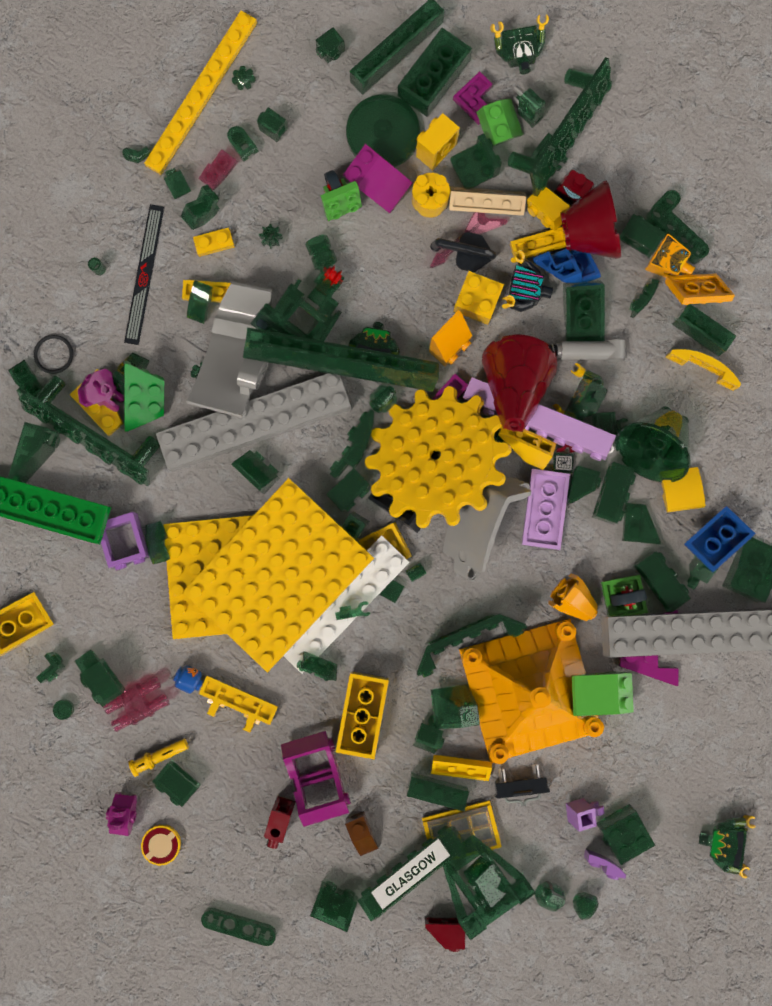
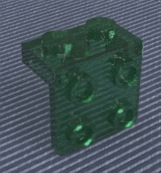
[450,133,502,189]

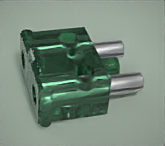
[512,85,546,128]

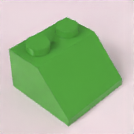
[477,99,523,148]

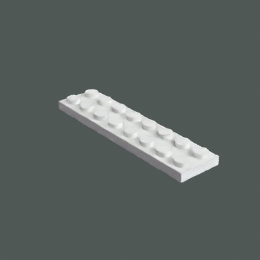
[284,535,409,674]

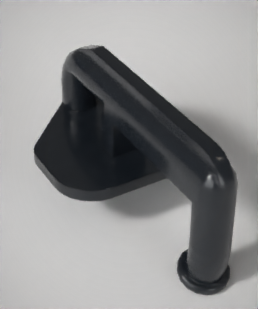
[430,232,496,272]

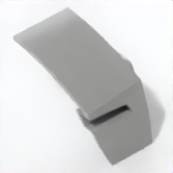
[187,282,272,418]

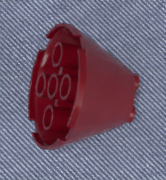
[560,180,621,259]

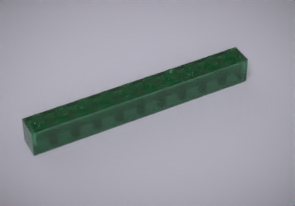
[243,327,439,392]

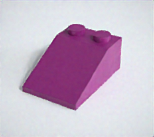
[343,144,413,213]

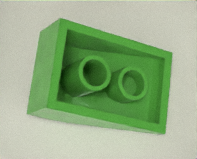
[572,671,634,716]

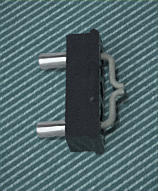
[494,764,550,806]

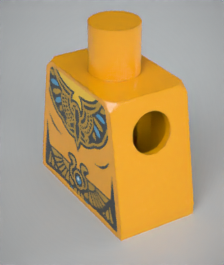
[645,234,695,278]

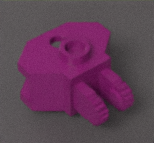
[78,368,124,412]
[106,792,137,836]

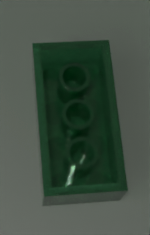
[397,27,472,117]

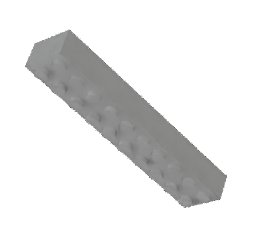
[156,370,351,472]
[601,609,772,657]

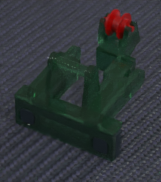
[250,264,345,370]

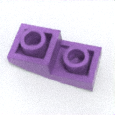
[584,849,626,880]

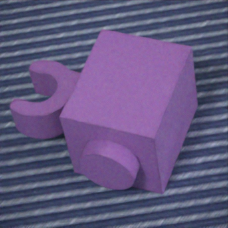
[566,798,605,832]

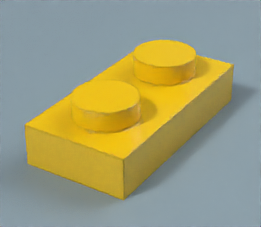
[193,227,235,257]

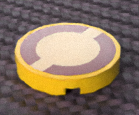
[141,824,181,866]

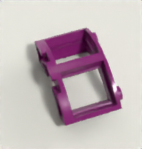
[281,731,351,827]

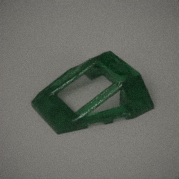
[442,835,536,940]

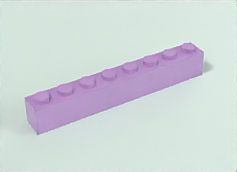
[463,377,616,461]

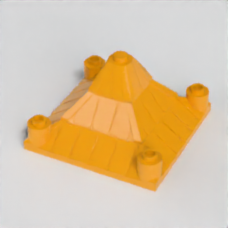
[459,619,604,764]

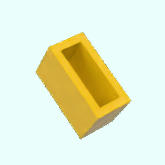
[527,185,570,231]

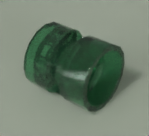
[305,235,337,270]

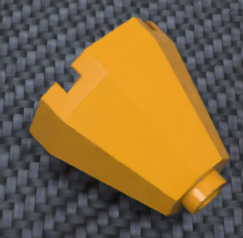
[548,573,598,621]

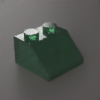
[231,450,280,494]
[310,881,358,932]

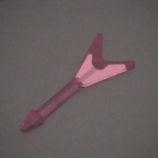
[430,212,507,268]

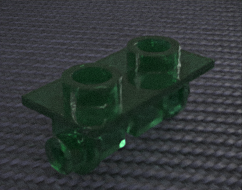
[297,651,337,681]

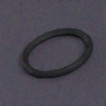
[33,335,73,374]

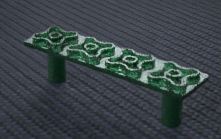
[508,57,612,196]
[16,375,160,486]

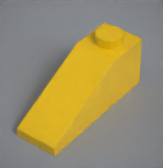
[498,427,556,470]

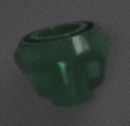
[573,892,599,920]

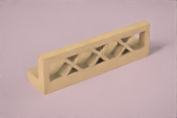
[449,186,526,216]

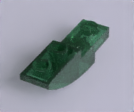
[330,409,374,480]

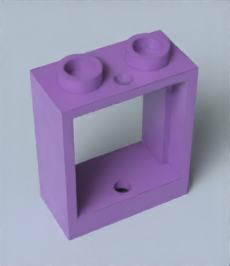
[101,512,150,571]

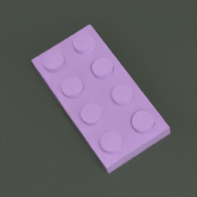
[521,469,570,550]

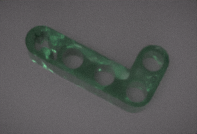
[646,190,709,264]

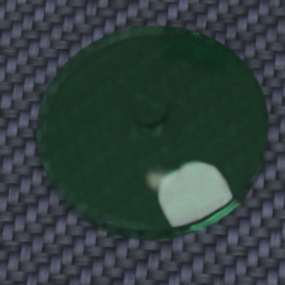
[346,94,420,167]

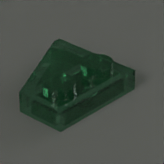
[622,503,661,545]

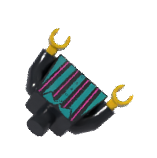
[502,250,553,312]

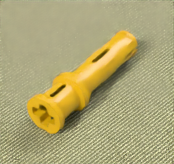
[128,738,189,777]

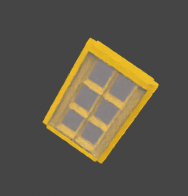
[422,800,502,863]

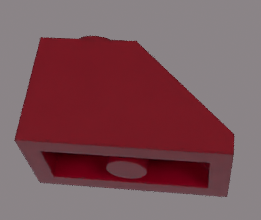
[425,917,465,952]

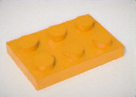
[665,273,735,305]

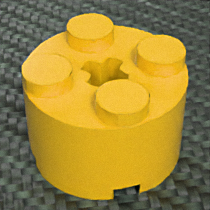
[412,173,450,218]

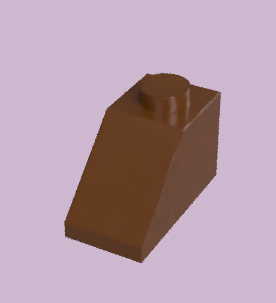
[345,811,379,856]

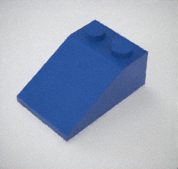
[684,506,756,572]

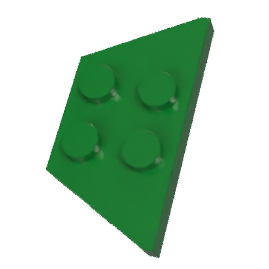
[124,361,164,432]

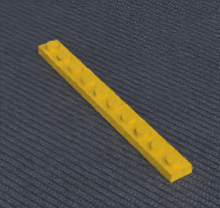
[144,10,257,175]

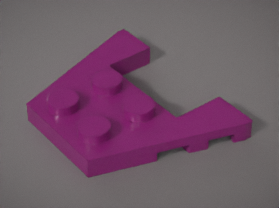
[619,610,679,686]

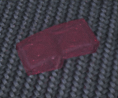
[198,149,238,190]

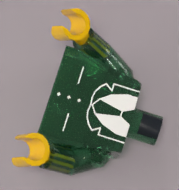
[490,14,549,75]

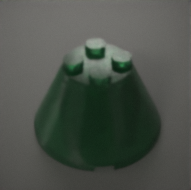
[615,406,691,482]

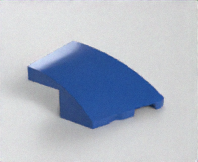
[533,249,601,283]

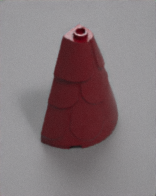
[482,334,557,432]

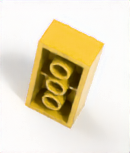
[336,671,389,760]

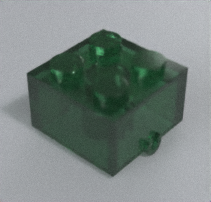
[596,804,655,865]

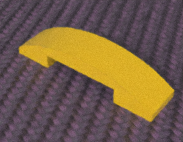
[665,349,741,391]

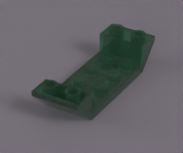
[415,613,527,678]

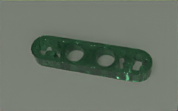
[201,908,277,946]

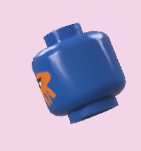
[173,665,203,694]

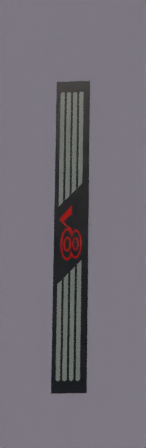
[124,204,164,345]

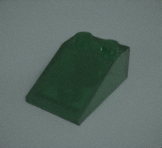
[563,280,605,341]
[8,422,60,483]
[722,537,772,603]

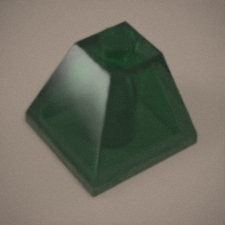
[431,684,480,729]

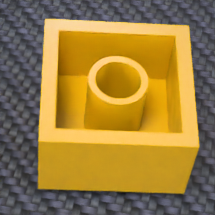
[416,113,460,171]
[453,271,504,325]

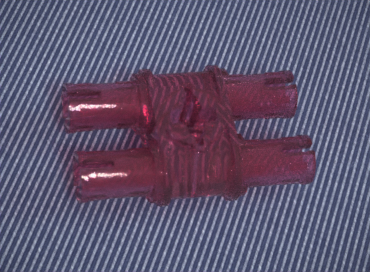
[103,676,170,732]

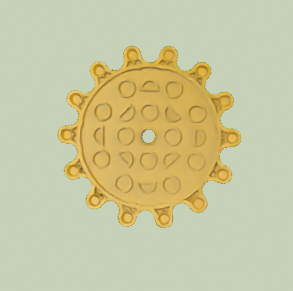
[365,386,512,528]

